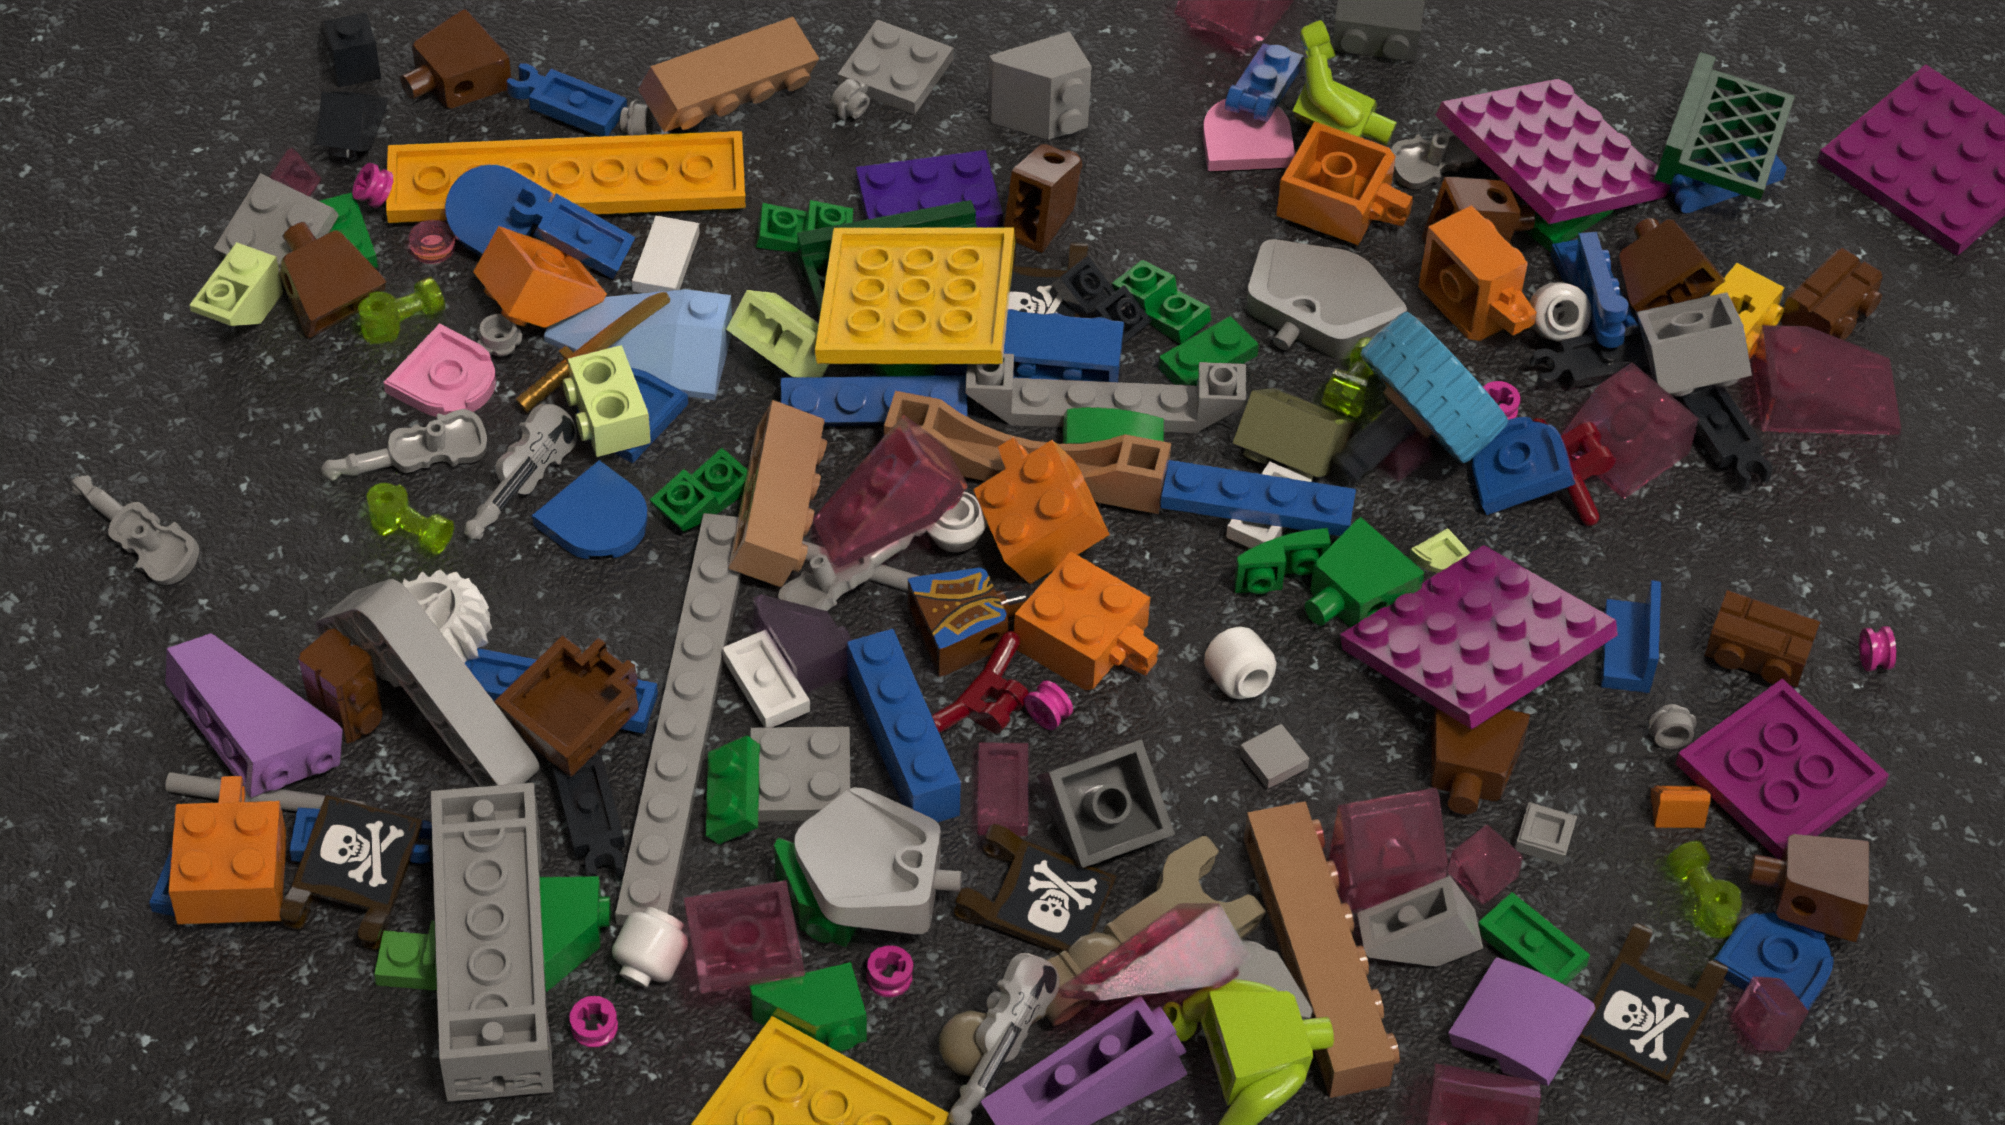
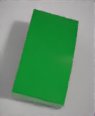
[756,200,853,252]
[1112,260,1212,344]
[1063,407,1164,444]
[650,448,748,531]
[1234,528,1331,594]

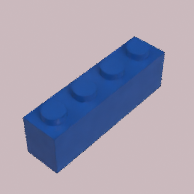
[935,309,1124,383]
[847,629,961,822]

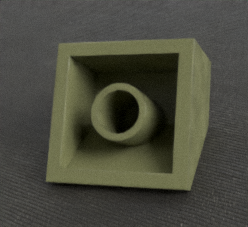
[1233,388,1358,480]

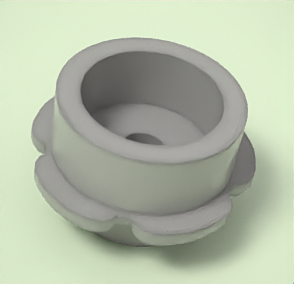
[830,79,870,120]
[620,99,654,136]
[477,314,522,356]
[1648,704,1697,749]

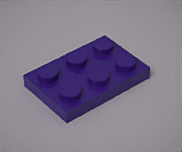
[856,150,1003,228]

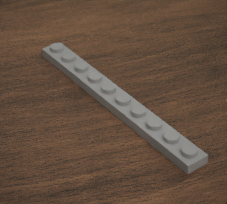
[615,513,742,925]

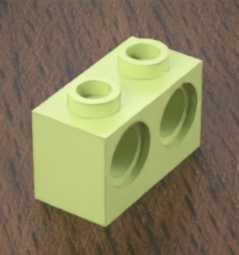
[726,290,829,378]
[563,345,651,457]

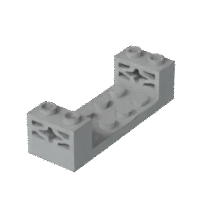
[431,783,554,1102]

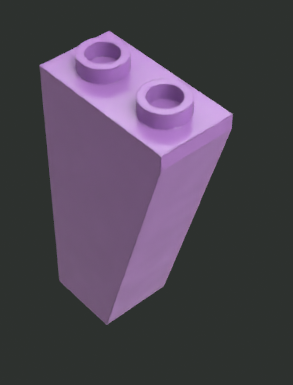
[165,633,343,798]
[980,995,1187,1125]

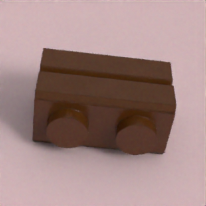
[1780,248,1883,351]
[1704,590,1820,687]
[298,628,383,744]

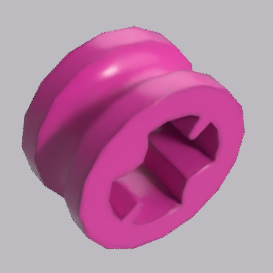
[352,163,393,208]
[1483,381,1520,420]
[1859,626,1896,671]
[1024,681,1073,730]
[866,945,913,997]
[570,996,618,1047]

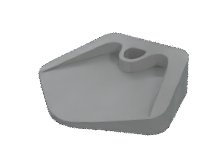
[1247,239,1407,359]
[794,787,962,934]

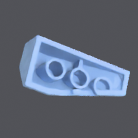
[544,289,732,400]

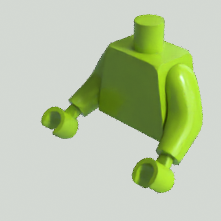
[1293,20,1397,146]
[1162,978,1334,1125]

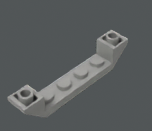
[966,354,1246,433]

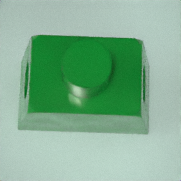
[1304,517,1425,628]

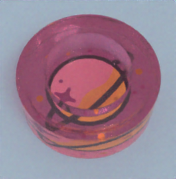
[409,220,455,264]

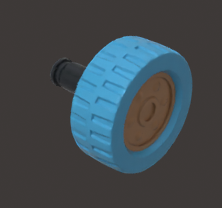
[1333,312,1508,483]

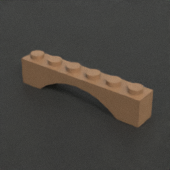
[884,391,1171,514]

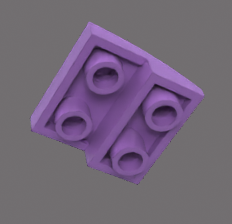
[1448,957,1595,1086]

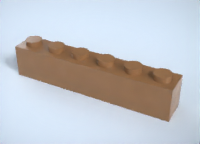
[1244,801,1400,1098]

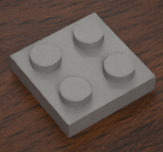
[838,20,954,115]
[214,173,339,286]
[751,727,850,822]

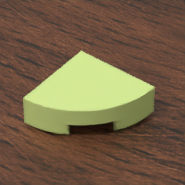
[1409,528,1470,573]

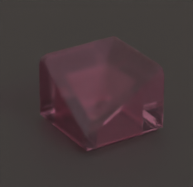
[1448,825,1523,904]
[1730,976,1809,1051]

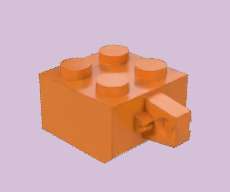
[1276,122,1413,245]
[1418,205,1537,341]
[973,437,1110,584]
[1014,551,1159,690]
[169,776,286,924]

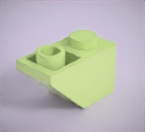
[190,242,283,326]

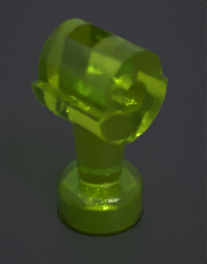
[358,276,445,344]
[1322,337,1374,418]
[367,483,454,555]
[1667,841,1742,939]

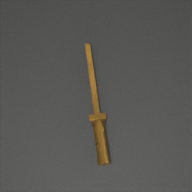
[515,292,671,413]

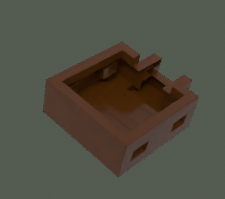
[494,635,639,777]

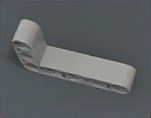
[315,579,539,787]

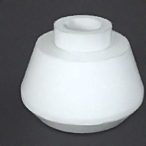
[923,491,987,552]

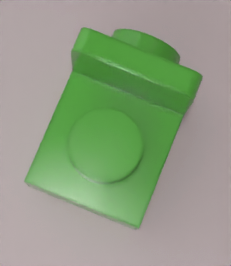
[374,920,437,990]

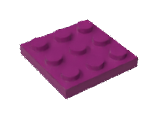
[1675,679,1889,859]

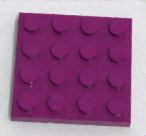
[1817,64,2005,256]
[1435,79,1671,224]
[1340,545,1618,730]

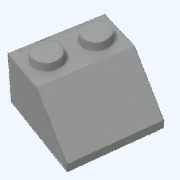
[988,31,1092,140]
[1637,292,1752,396]

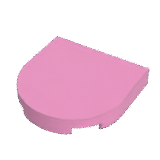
[1203,99,1295,171]
[383,323,496,417]

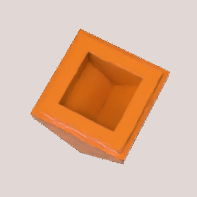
[1651,786,1710,828]

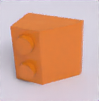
[473,226,607,328]

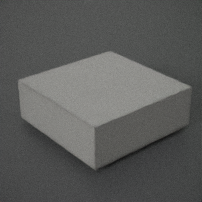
[1240,724,1309,789]
[1514,802,1577,865]

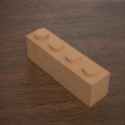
[638,17,819,132]
[728,400,827,587]

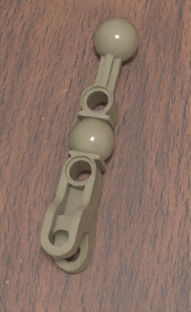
[939,836,1266,1077]

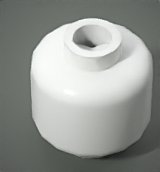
[1530,282,1592,342]
[1204,627,1277,699]
[612,907,688,988]

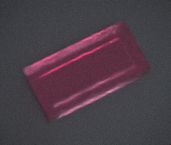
[978,742,1028,836]

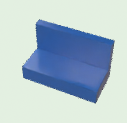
[1601,580,1661,693]

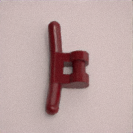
[1532,418,1616,526]
[931,631,1029,734]

